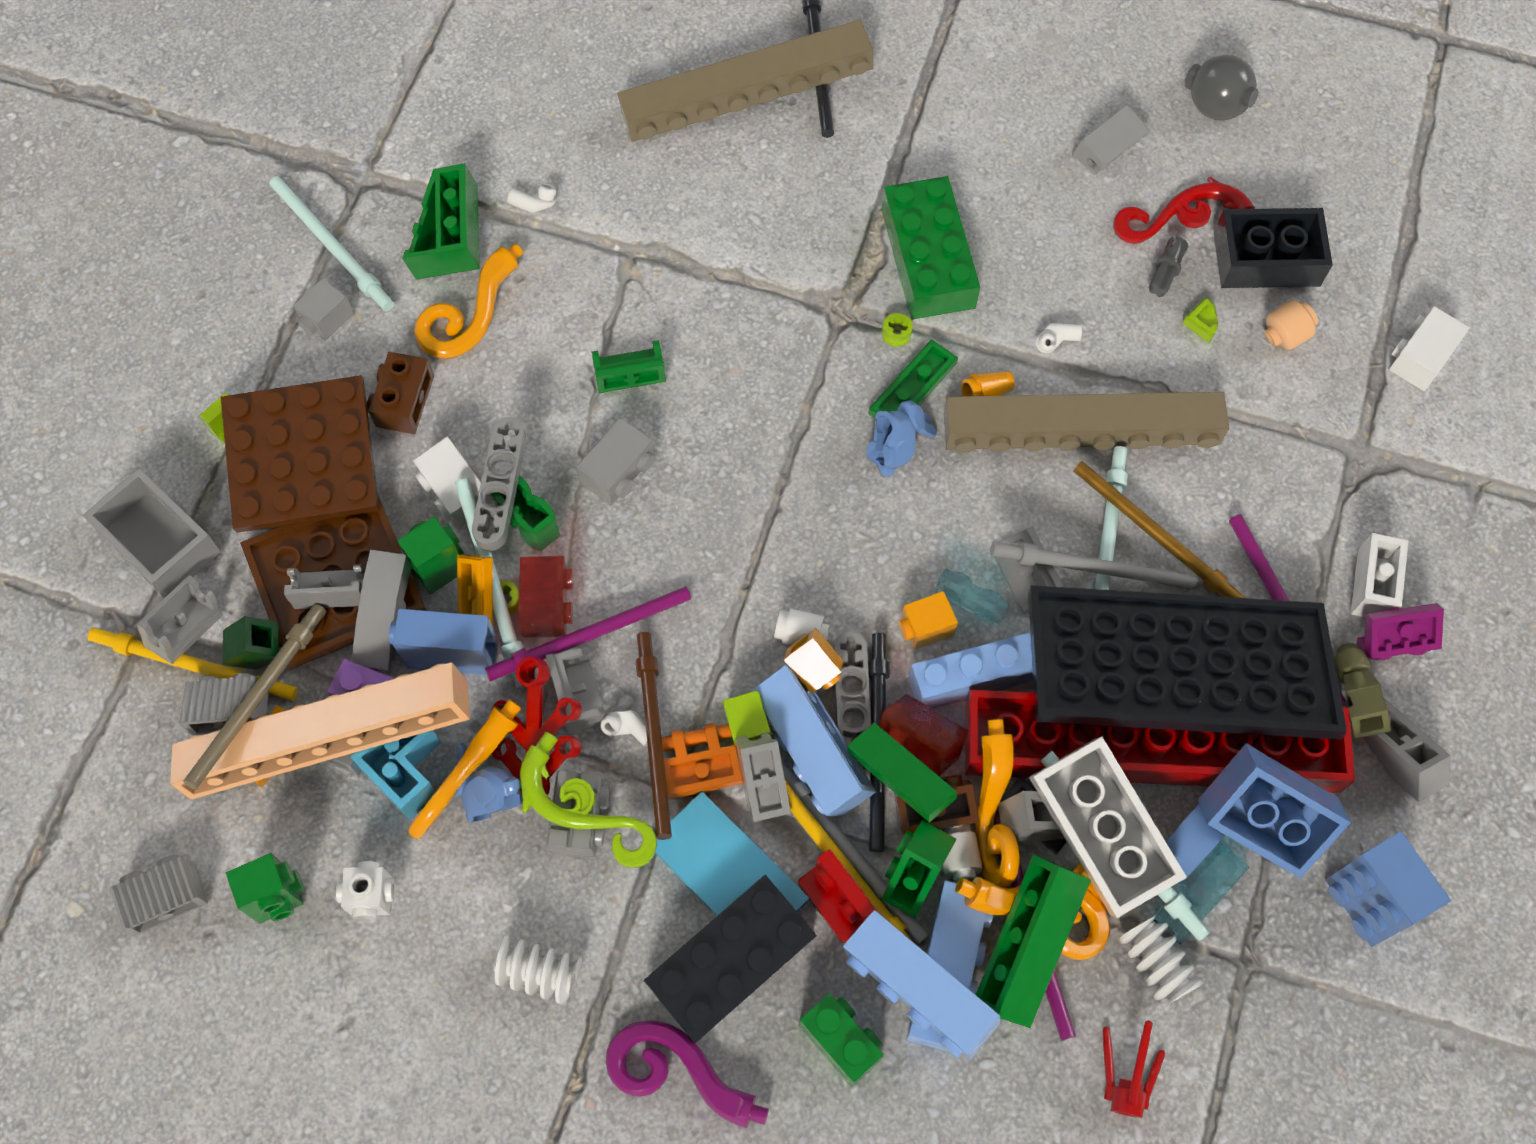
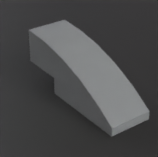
[352,550,412,673]

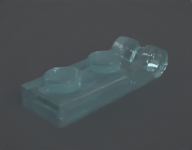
[1150,841,1250,945]

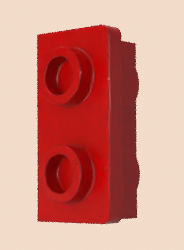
[798,849,877,943]

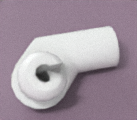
[507,184,557,213]
[1036,323,1082,353]
[600,710,647,747]

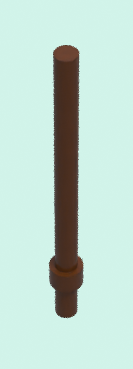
[635,632,672,840]

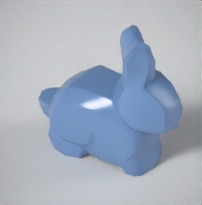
[867,400,937,477]
[455,743,522,823]

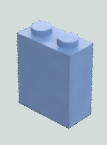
[389,609,499,675]

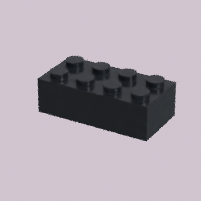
[643,874,817,1043]

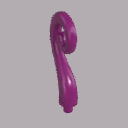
[606,1020,769,1128]

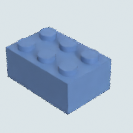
[1198,744,1351,878]
[1325,831,1452,947]

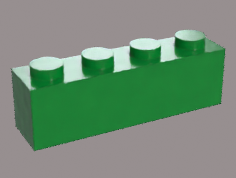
[975,854,1091,1028]

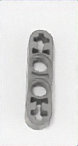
[472,417,526,551]
[834,631,871,771]

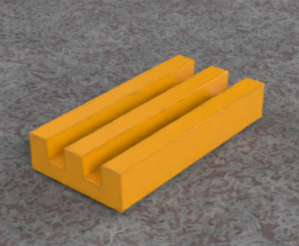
[457,554,493,627]

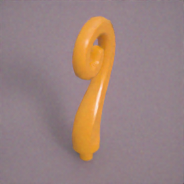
[414,243,524,359]
[408,699,521,840]
[975,719,1020,888]
[955,877,1110,960]

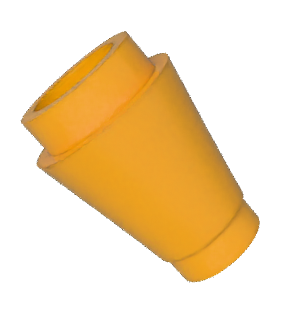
[961,371,1015,397]

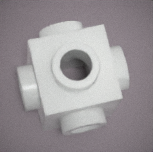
[336,861,396,920]

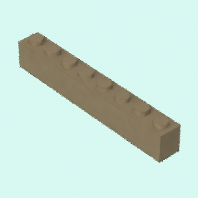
[617,19,873,142]
[944,392,1229,453]

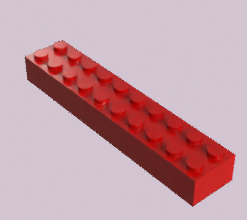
[965,690,1355,793]

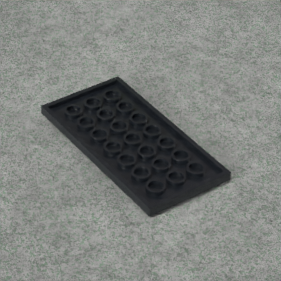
[1028,585,1347,740]

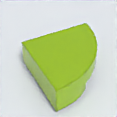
[1183,297,1218,343]

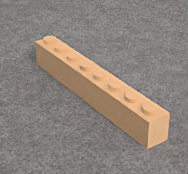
[170,662,470,800]

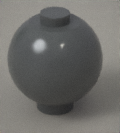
[1185,54,1259,121]

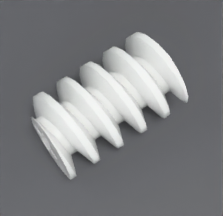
[1119,916,1203,1006]
[494,935,582,1005]

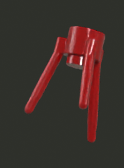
[1102,1020,1165,1118]

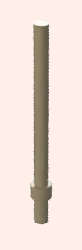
[183,604,326,790]

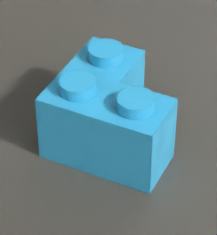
[350,730,441,821]

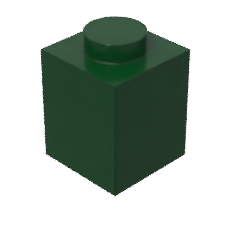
[223,616,279,670]

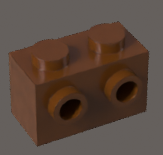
[367,351,434,435]
[894,775,979,835]

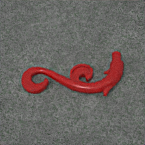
[1113,177,1255,244]

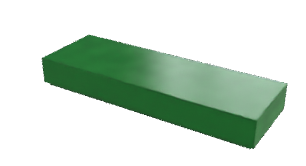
[868,339,958,418]
[847,723,957,823]

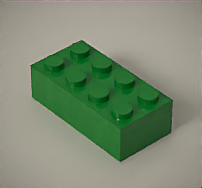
[881,176,980,320]

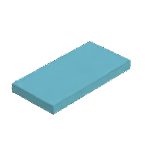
[655,792,809,917]

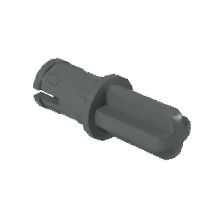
[1149,236,1189,297]

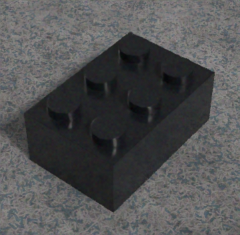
[1213,208,1333,288]

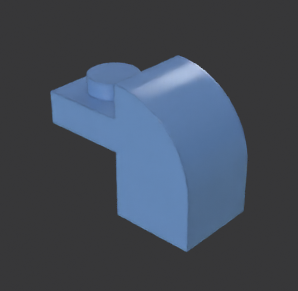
[1165,803,1225,884]

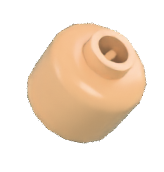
[1264,300,1319,351]

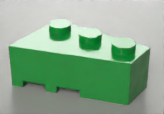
[402,163,480,280]

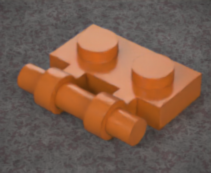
[662,722,743,800]

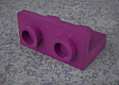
[1356,603,1444,661]

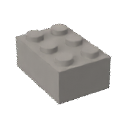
[82,468,221,598]

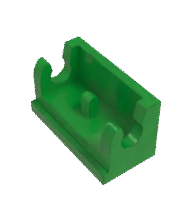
[591,340,666,393]

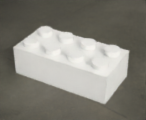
[1029,737,1187,918]

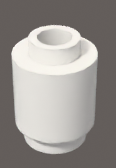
[774,609,830,646]
[941,824,983,883]

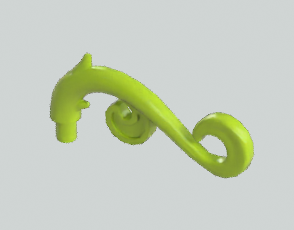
[520,732,657,868]

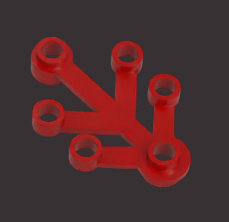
[492,657,582,802]

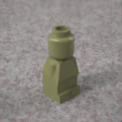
[1334,643,1391,739]

